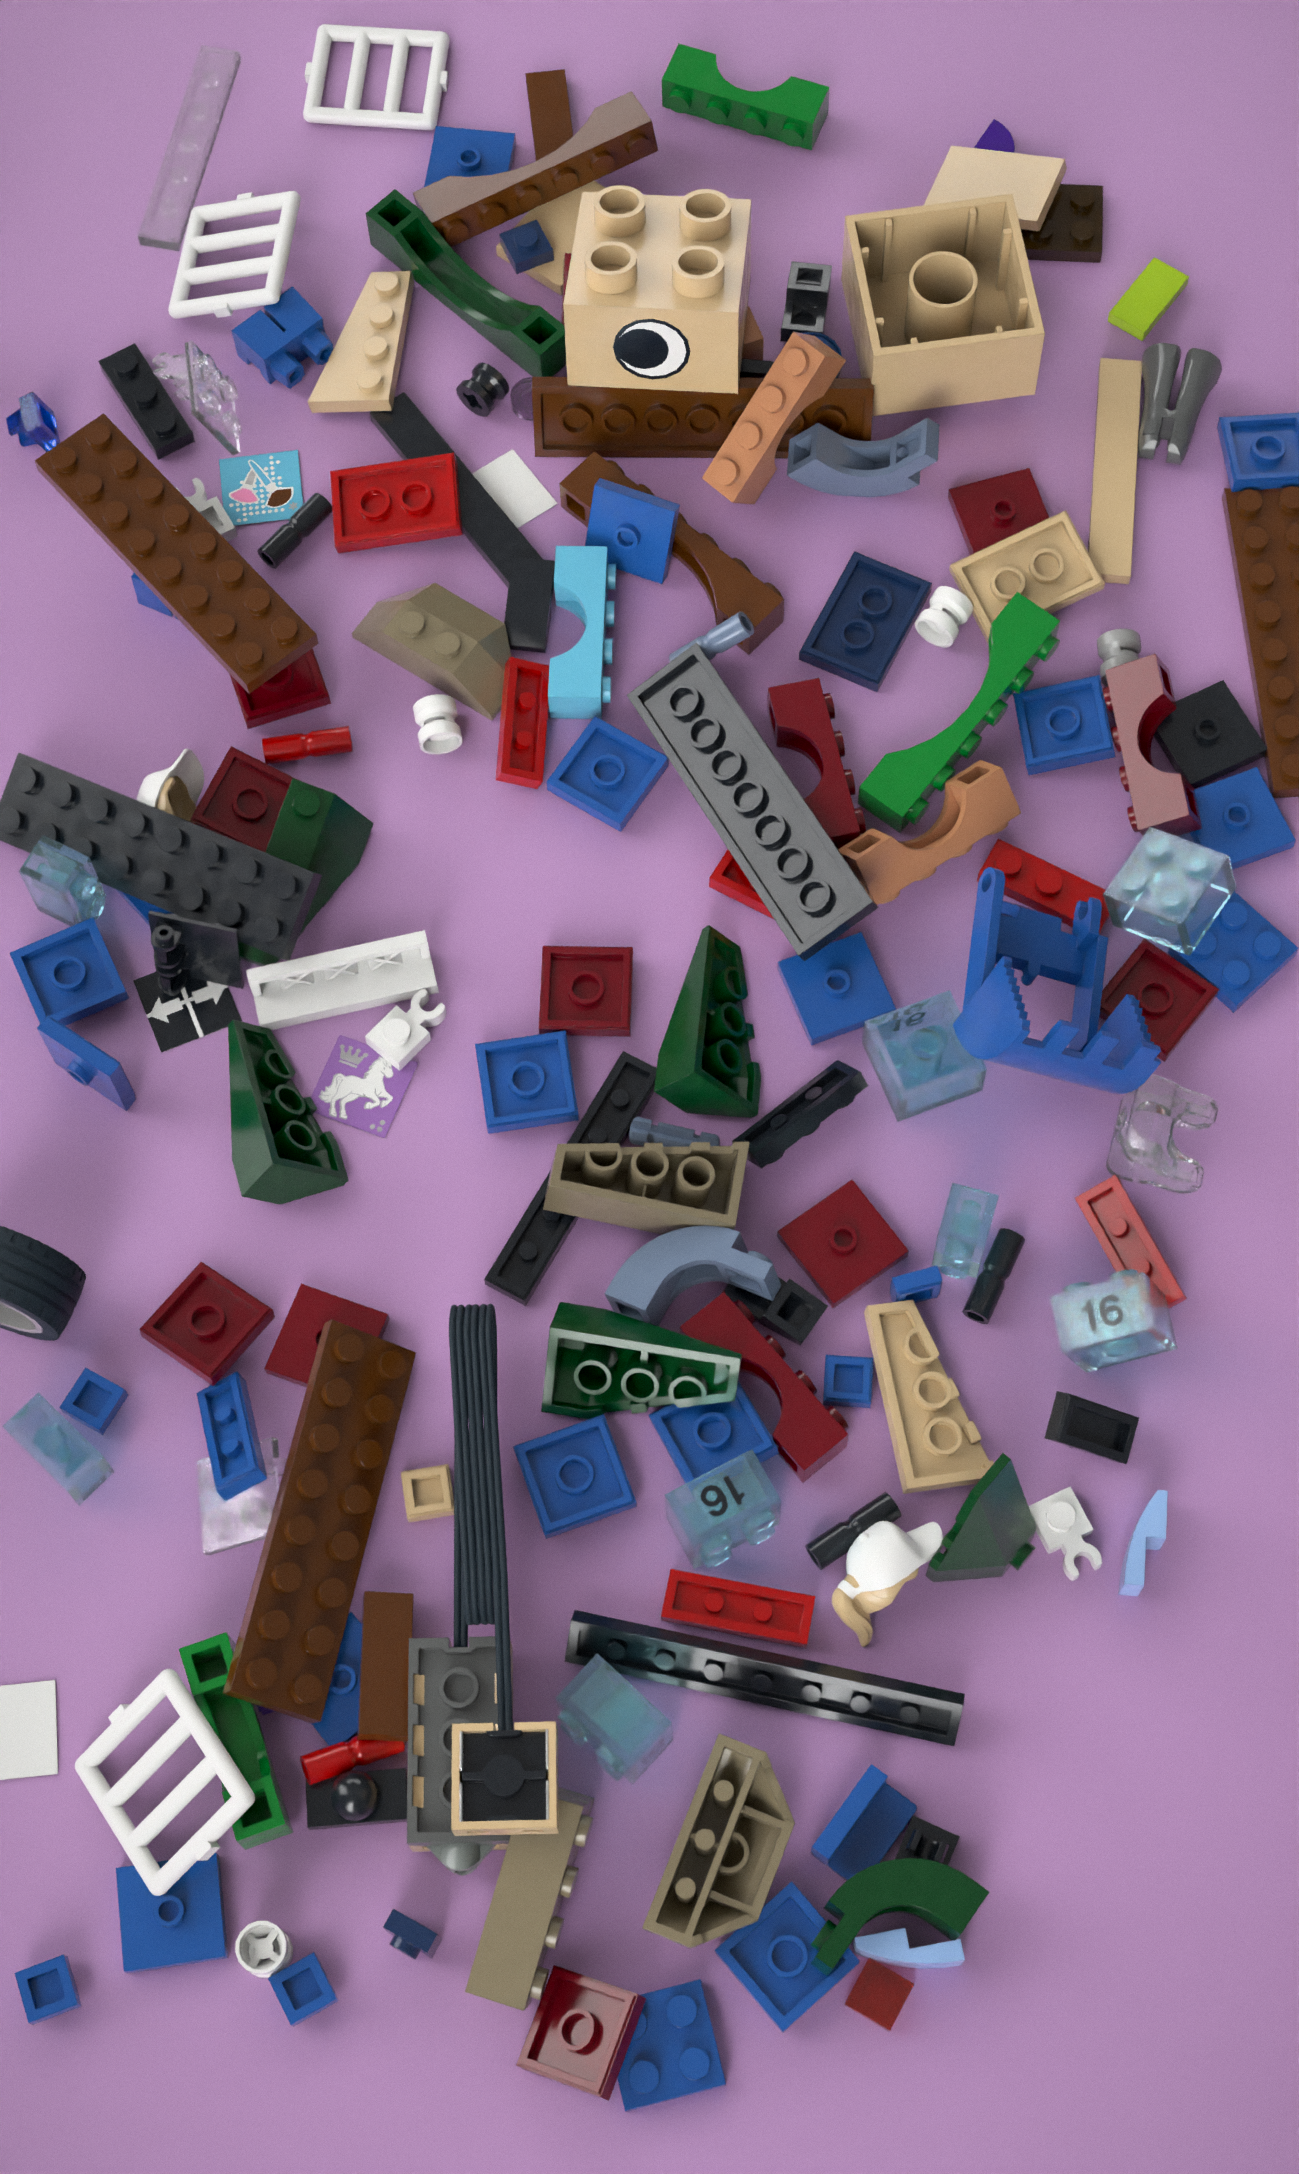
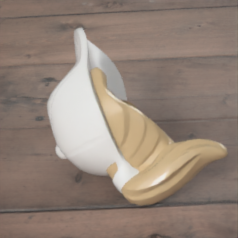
[137,749,204,821]
[832,1521,943,1647]

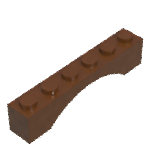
[413,91,658,247]
[559,451,784,655]

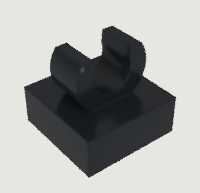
[895,1816,960,1865]

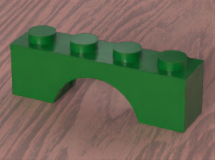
[662,43,829,150]
[179,1632,293,1850]

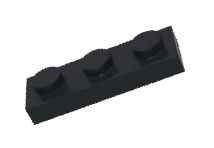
[98,343,195,460]
[732,1060,868,1169]

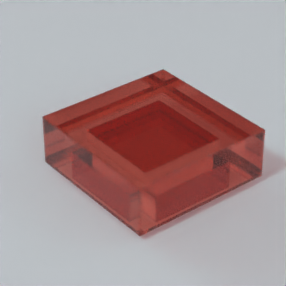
[844,1958,914,2032]

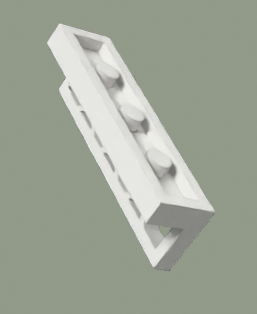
[246,930,439,1030]

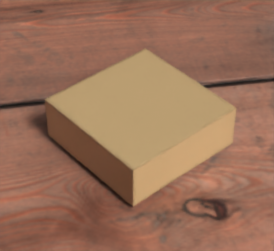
[401,1464,454,1522]

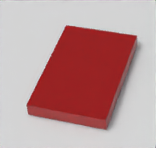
[330,452,463,553]

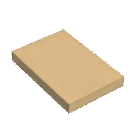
[924,145,1067,231]
[496,181,605,295]
[949,510,1105,644]

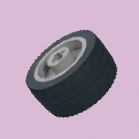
[0,1226,86,1341]

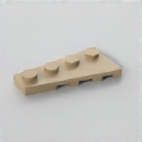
[308,271,414,413]
[864,1300,994,1494]

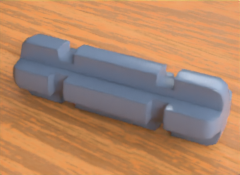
[629,1117,720,1147]

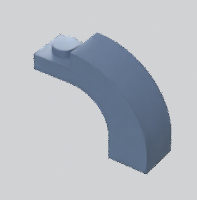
[787,418,940,497]
[604,1225,781,1326]

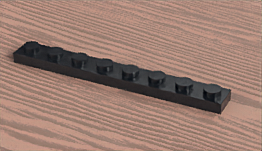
[564,1610,965,1746]

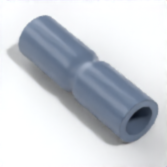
[669,612,754,662]

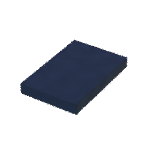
[799,551,932,692]

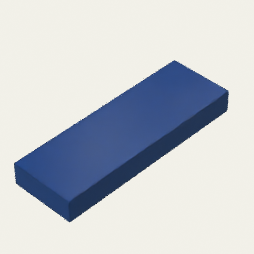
[196,1371,268,1501]

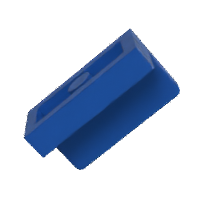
[811,1764,917,1881]

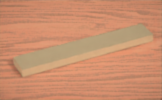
[1088,358,1142,584]

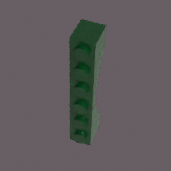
[365,189,566,377]

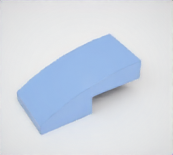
[1118,1490,1168,1596]
[852,1928,965,1969]

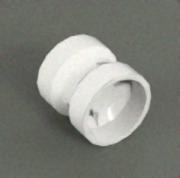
[915,586,973,648]
[413,694,463,754]
[235,1921,293,1978]

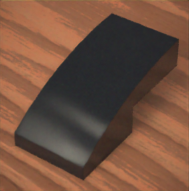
[780,261,832,342]
[504,557,555,653]
[721,1277,828,1346]

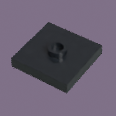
[1154,680,1267,789]

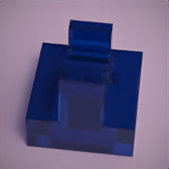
[6,392,60,452]

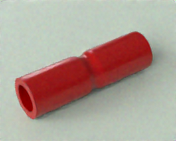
[262,726,353,764]
[300,1736,405,1785]

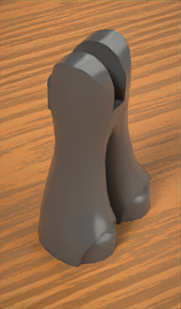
[1138,343,1222,465]

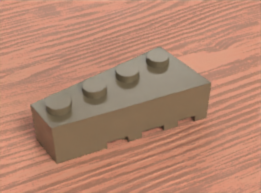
[543,1142,749,1235]
[465,1787,595,2011]

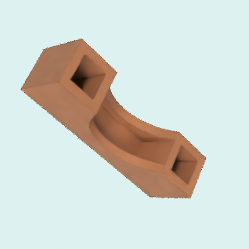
[702,332,846,504]
[839,760,1021,905]

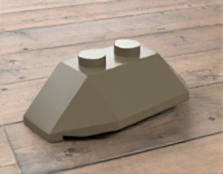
[352,583,511,721]
[642,1733,795,1949]

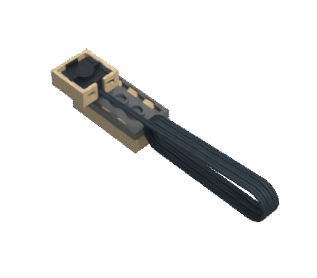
[407,1304,559,1876]

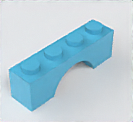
[548,546,617,719]

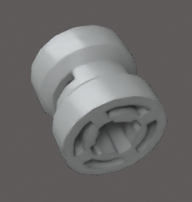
[1097,629,1142,686]

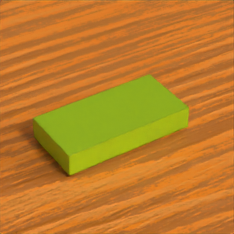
[1108,257,1189,341]

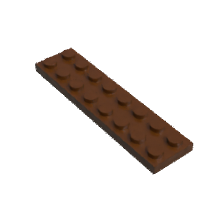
[532,377,874,458]
[35,413,319,694]
[1222,486,1299,798]
[223,1320,416,1724]

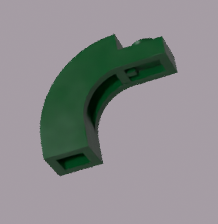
[811,1858,989,1976]

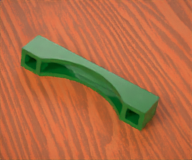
[858,592,1060,833]

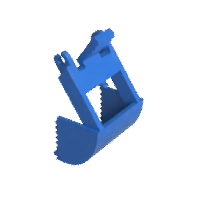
[953,867,1161,1094]

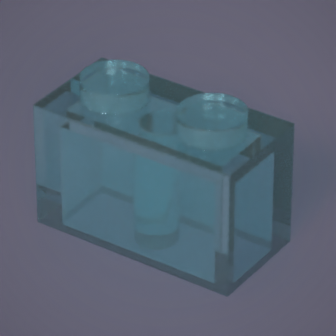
[19,835,106,926]
[931,1183,999,1279]
[2,1392,115,1506]

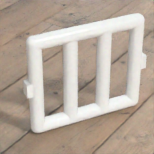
[303,24,450,130]
[168,191,301,319]
[75,1669,255,1896]

